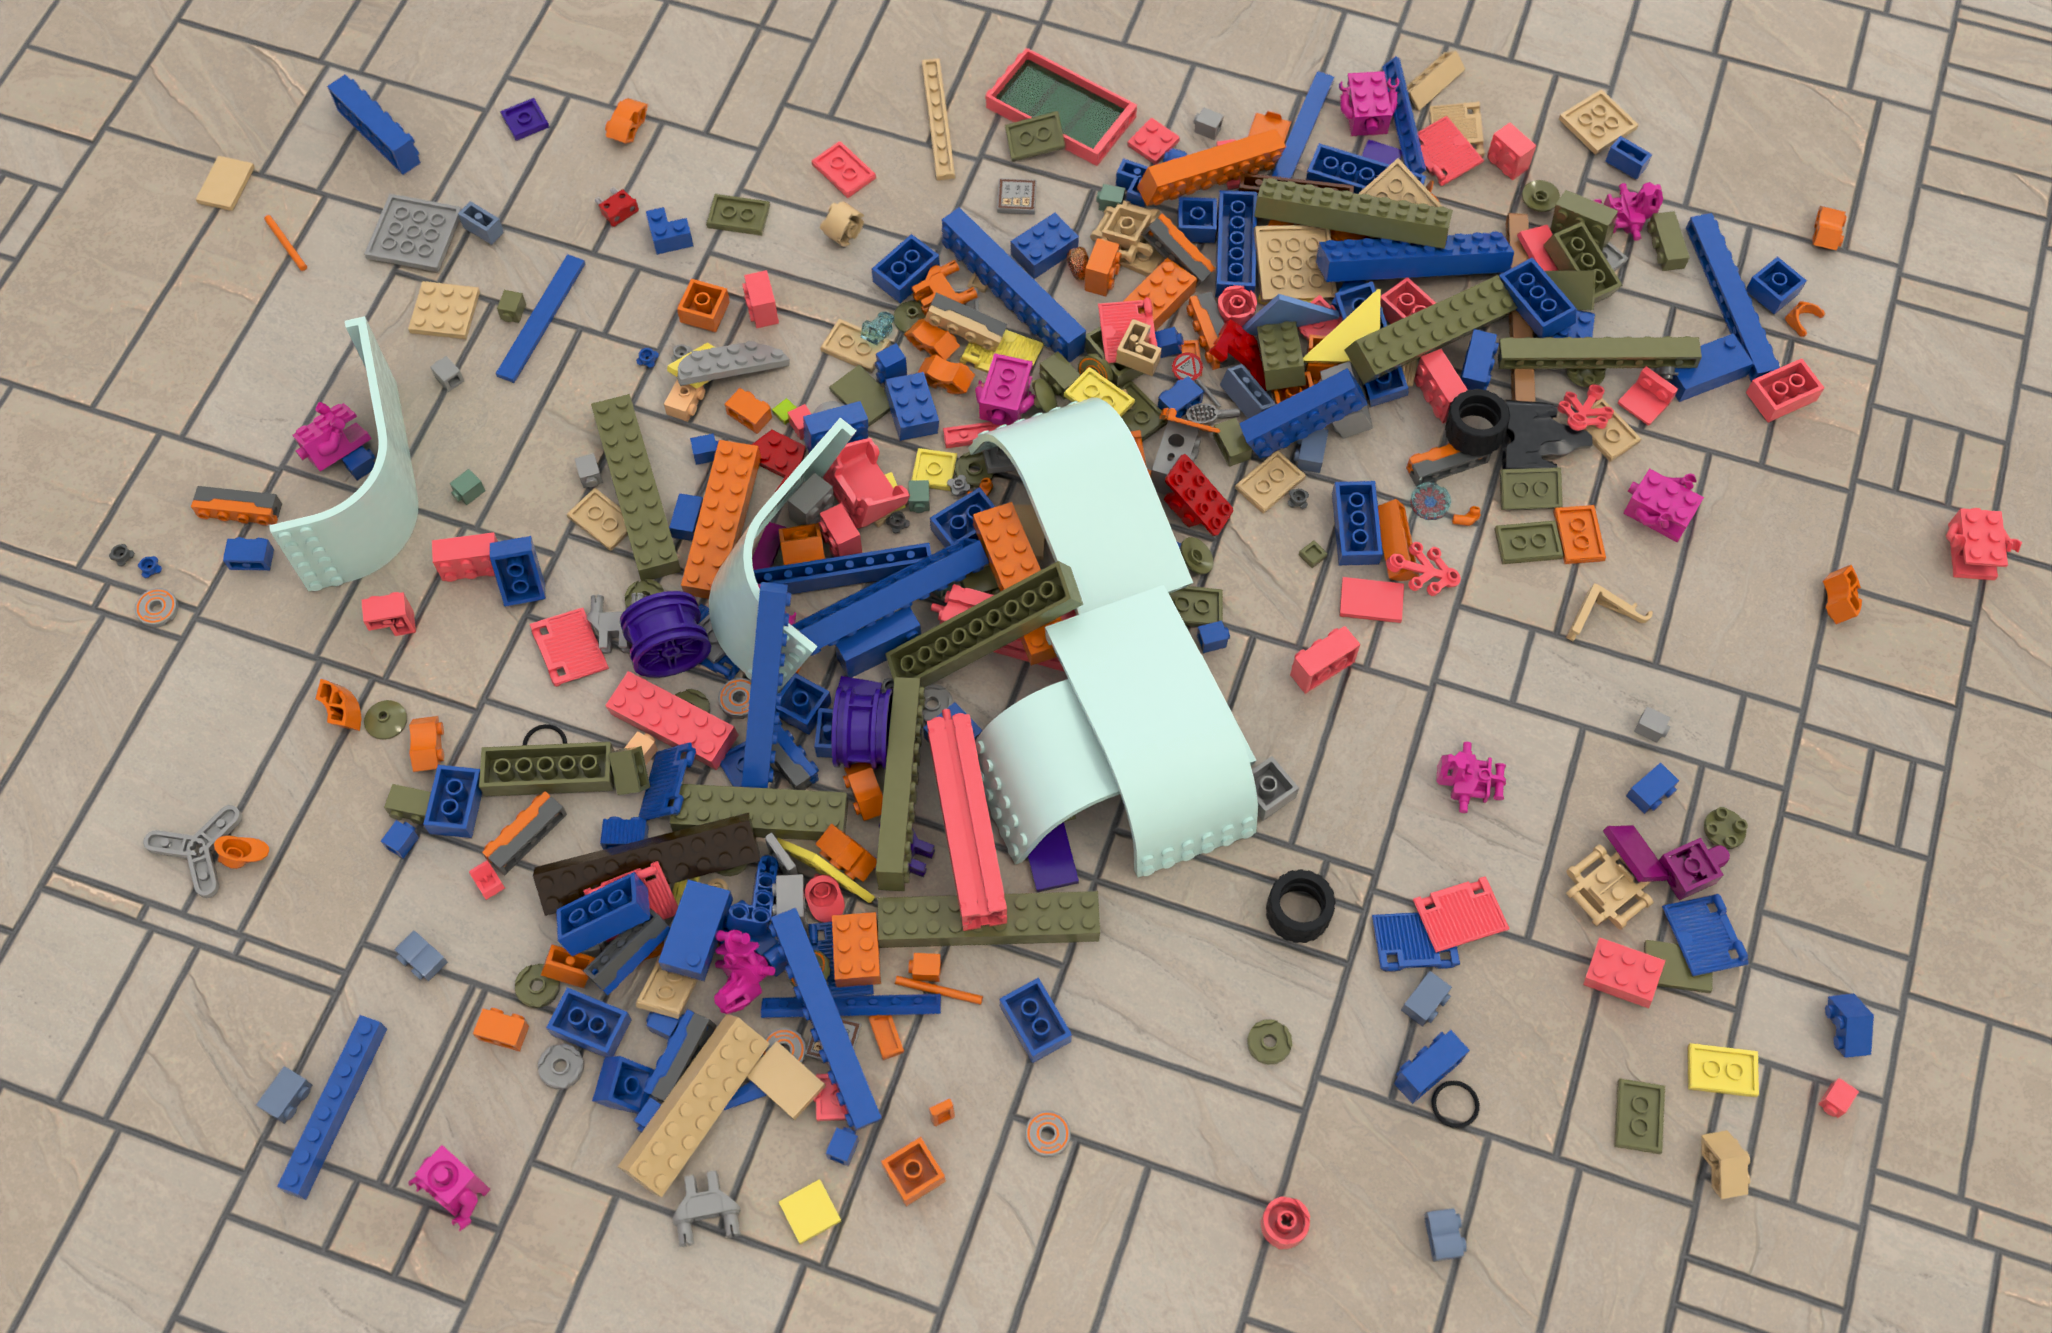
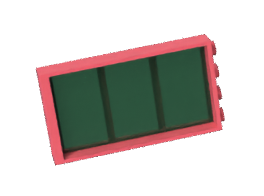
[985,48,1137,166]

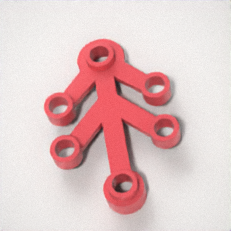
[1557,384,1614,431]
[1386,542,1461,596]

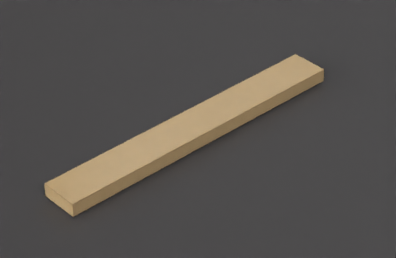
[922,58,955,180]

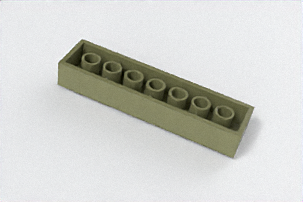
[670,784,849,841]

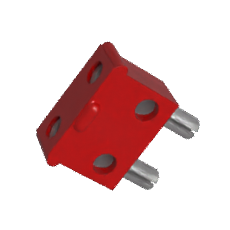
[595,187,639,227]

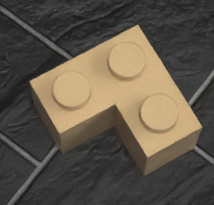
[1116,319,1162,376]
[1701,1130,1751,1199]

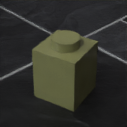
[497,290,526,323]

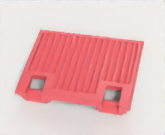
[1417,115,1484,186]
[1098,298,1158,363]
[529,607,609,687]
[583,861,678,942]
[1413,876,1510,953]

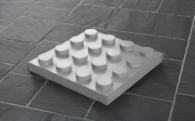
[364,194,462,272]

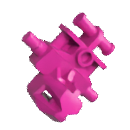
[1594,182,1663,241]
[1436,741,1506,813]
[714,930,775,1014]

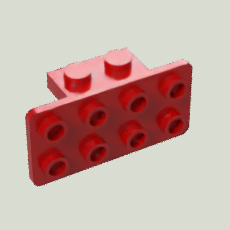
[1163,454,1233,536]

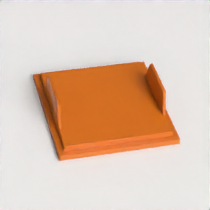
[1248,111,1291,142]

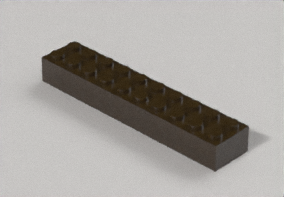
[533,813,760,916]

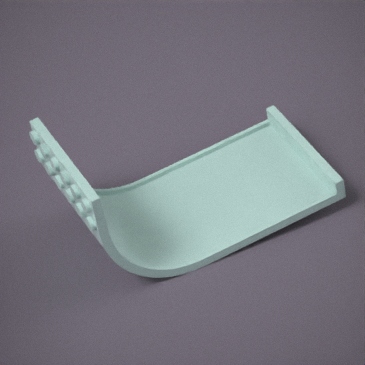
[270,316,418,592]
[968,397,1193,615]
[709,418,856,692]
[1045,585,1258,878]
[975,656,1257,864]

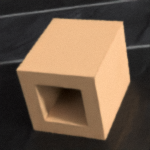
[624,731,658,765]

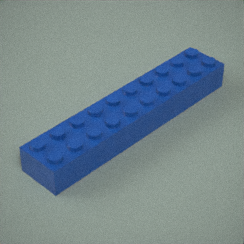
[941,207,1086,363]
[1316,232,1514,282]
[792,538,989,656]

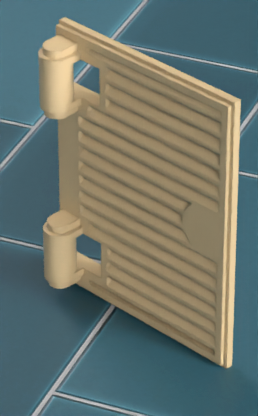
[1429,102,1485,158]

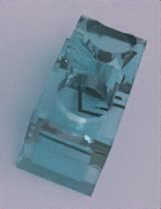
[860,312,894,345]

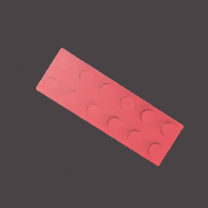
[605,671,739,770]

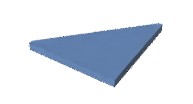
[1242,294,1340,336]

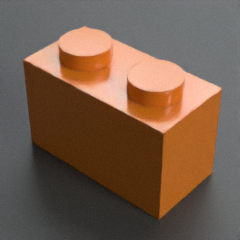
[725,388,772,434]
[541,944,595,988]
[473,1008,529,1052]

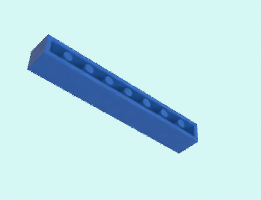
[277,1015,387,1200]

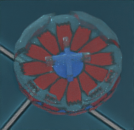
[1410,482,1451,520]

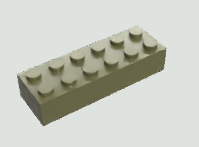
[479,742,614,797]

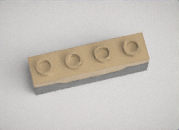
[924,292,1007,352]

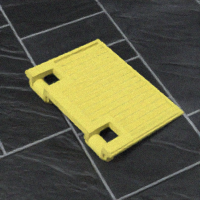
[959,330,1044,373]

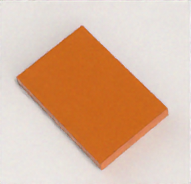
[1553,505,1606,564]

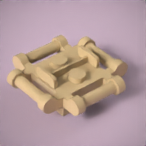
[1090,200,1160,263]
[1566,845,1653,930]

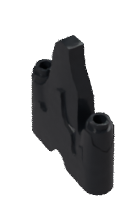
[1502,400,1592,469]

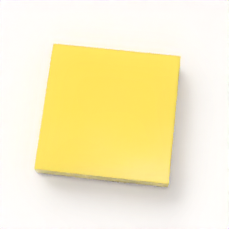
[911,448,957,491]
[779,1179,842,1244]

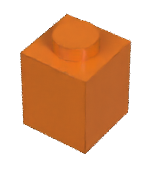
[908,953,941,982]

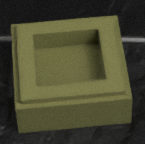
[1298,540,1328,568]

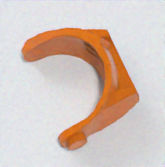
[1785,301,1825,337]

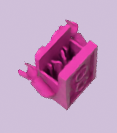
[1339,71,1399,136]
[975,353,1036,425]
[292,402,372,472]
[1623,468,1704,543]
[409,1145,491,1231]

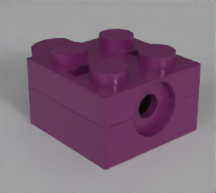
[1659,837,1730,901]

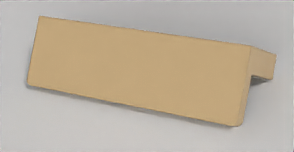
[1407,51,1465,110]

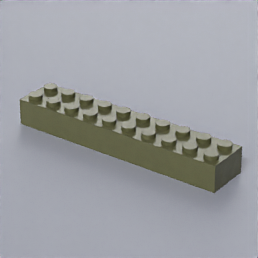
[1254,178,1453,249]
[1345,275,1517,384]
[591,394,681,581]
[885,561,1083,687]
[876,677,926,891]
[878,891,1100,948]

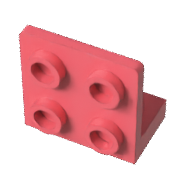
[1618,366,1678,425]

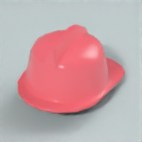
[804,873,845,922]

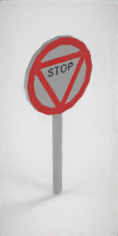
[1172,352,1221,408]

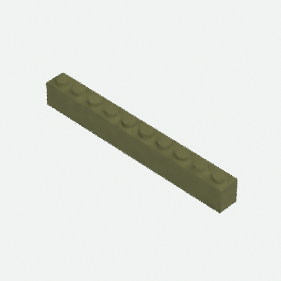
[1497,336,1702,369]

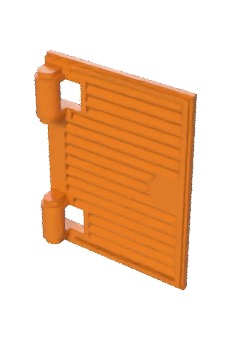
[1159,408,1221,433]

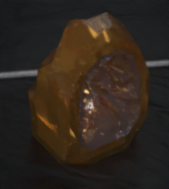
[1067,247,1089,280]

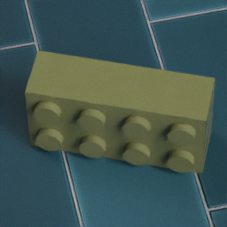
[1543,221,1623,304]
[1257,321,1306,391]

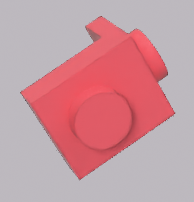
[469,861,505,900]

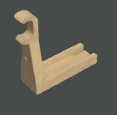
[1566,583,1653,641]

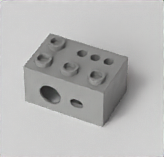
[1319,361,1373,439]
[1151,420,1201,495]

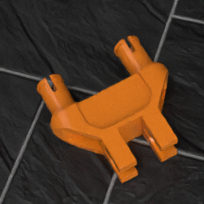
[912,260,978,315]

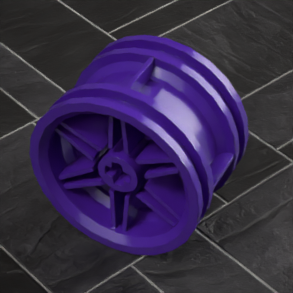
[620,591,712,678]
[831,686,893,770]

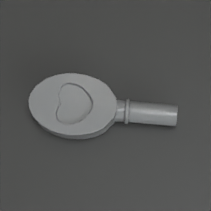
[1186,403,1240,426]

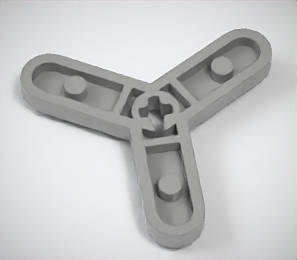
[143,805,242,898]

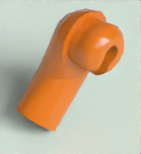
[967,478,993,497]
[1452,506,1481,526]

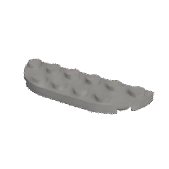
[677,341,790,386]

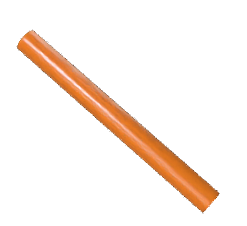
[264,215,307,271]
[895,976,983,1005]

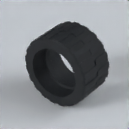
[1445,389,1510,456]
[1266,869,1336,943]

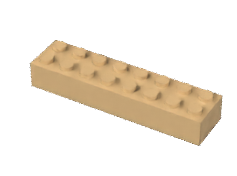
[617,1014,770,1197]

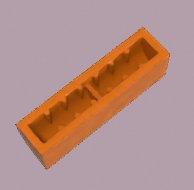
[1378,499,1419,581]

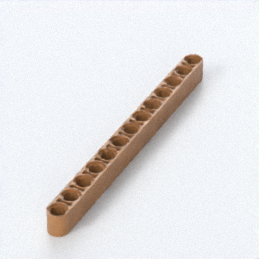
[1506,213,1535,402]

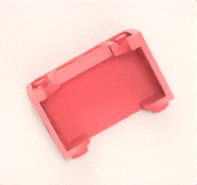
[823,438,910,529]

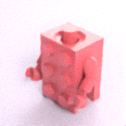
[1946,508,2022,580]

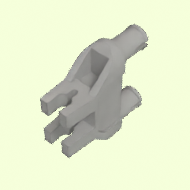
[587,593,645,653]
[672,1171,741,1247]

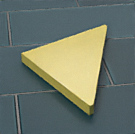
[1303,289,1381,363]
[777,838,875,903]

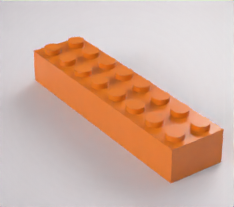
[1137,128,1286,206]
[681,440,761,599]
[973,502,1062,666]

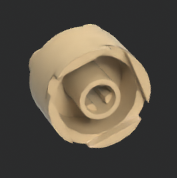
[820,202,864,247]

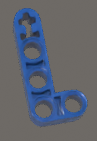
[726,855,778,936]
[738,900,788,977]

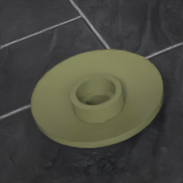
[1522,180,1560,212]
[893,301,927,333]
[1180,537,1214,574]
[364,700,407,740]

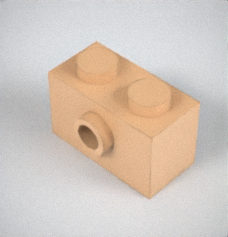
[664,379,705,422]

